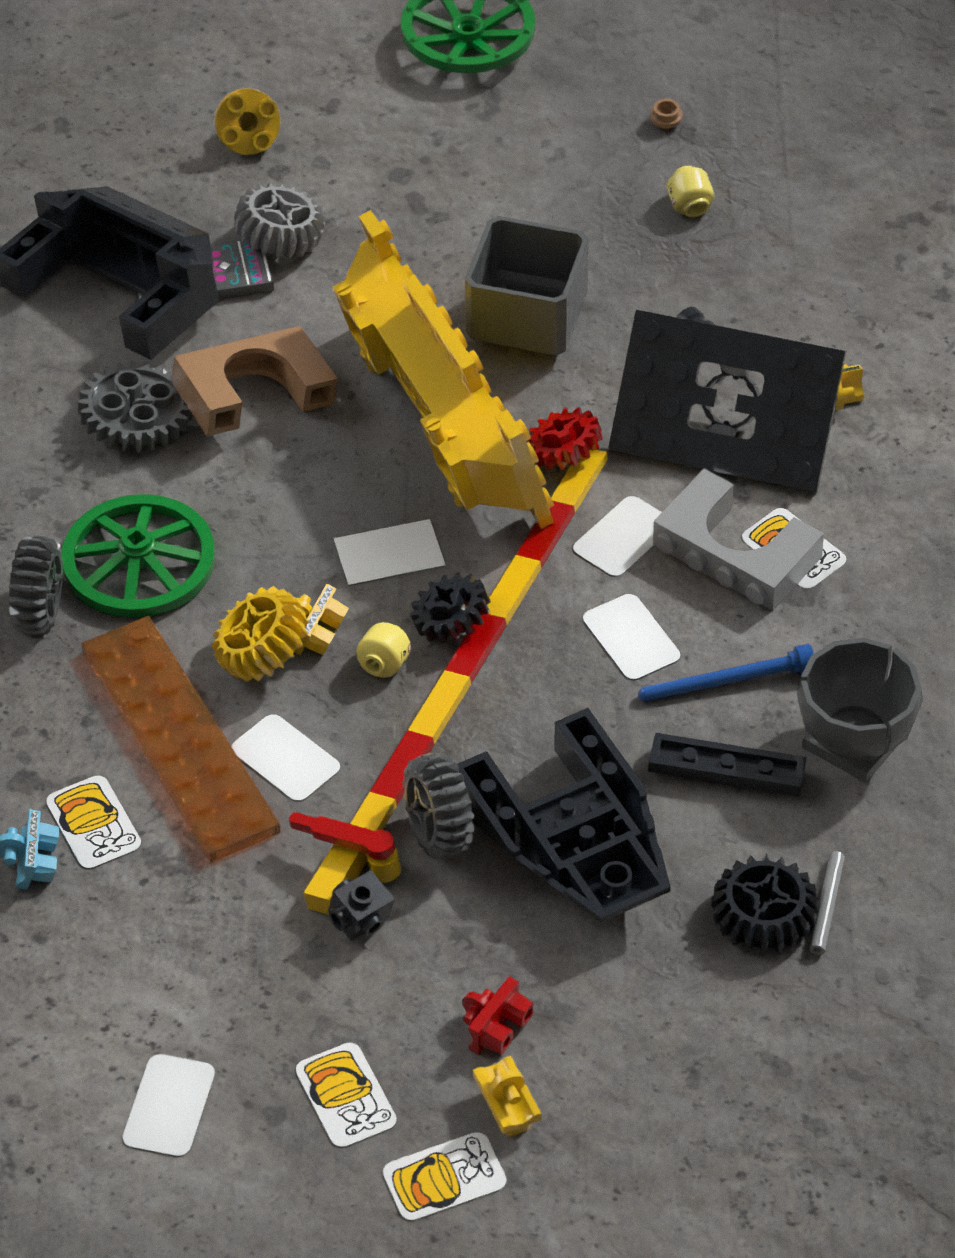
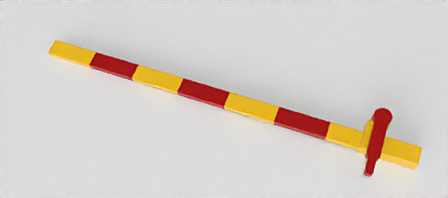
[289,450,608,915]

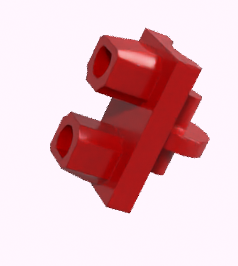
[462,976,534,1055]

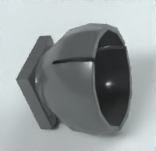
[797,638,923,783]

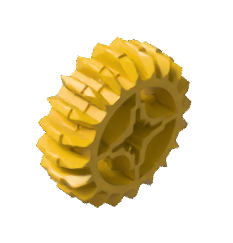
[211,586,309,682]

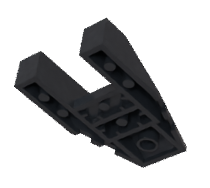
[457,708,671,923]

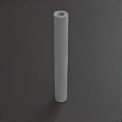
[809,851,845,955]

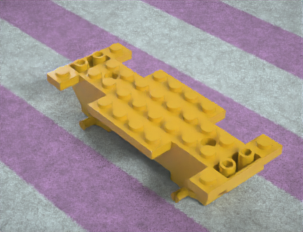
[332,210,554,529]

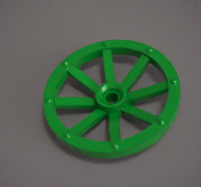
[401,0,535,73]
[61,494,215,618]

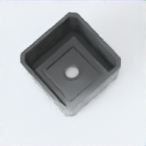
[465,216,589,356]

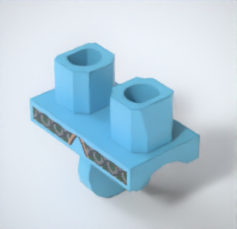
[0,809,59,890]

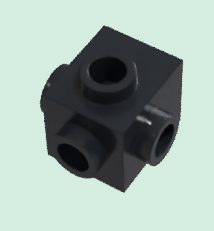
[328,870,395,941]

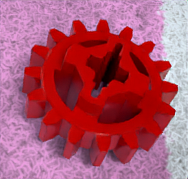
[526,407,603,470]

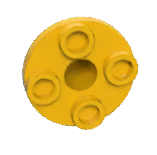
[214,88,280,155]

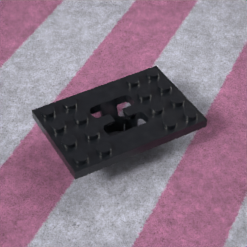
[608,309,847,492]

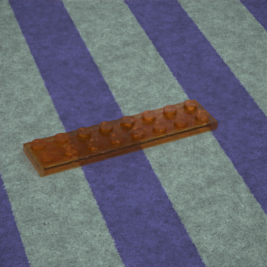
[81,616,281,863]

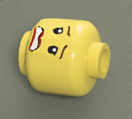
[666,166,714,217]
[356,622,411,678]

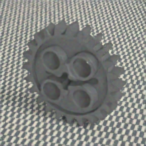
[78,361,192,452]

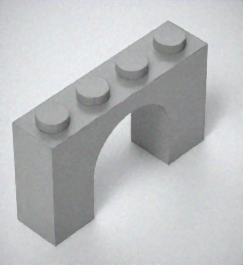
[653,469,824,611]

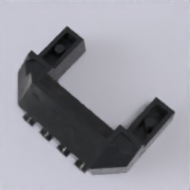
[0,186,219,360]

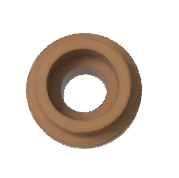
[650,99,683,129]

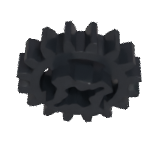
[410,572,491,643]

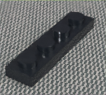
[648,733,807,796]

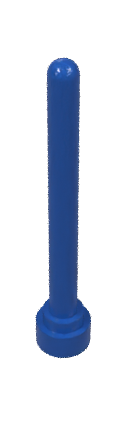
[638,643,814,702]

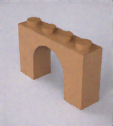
[172,326,338,436]

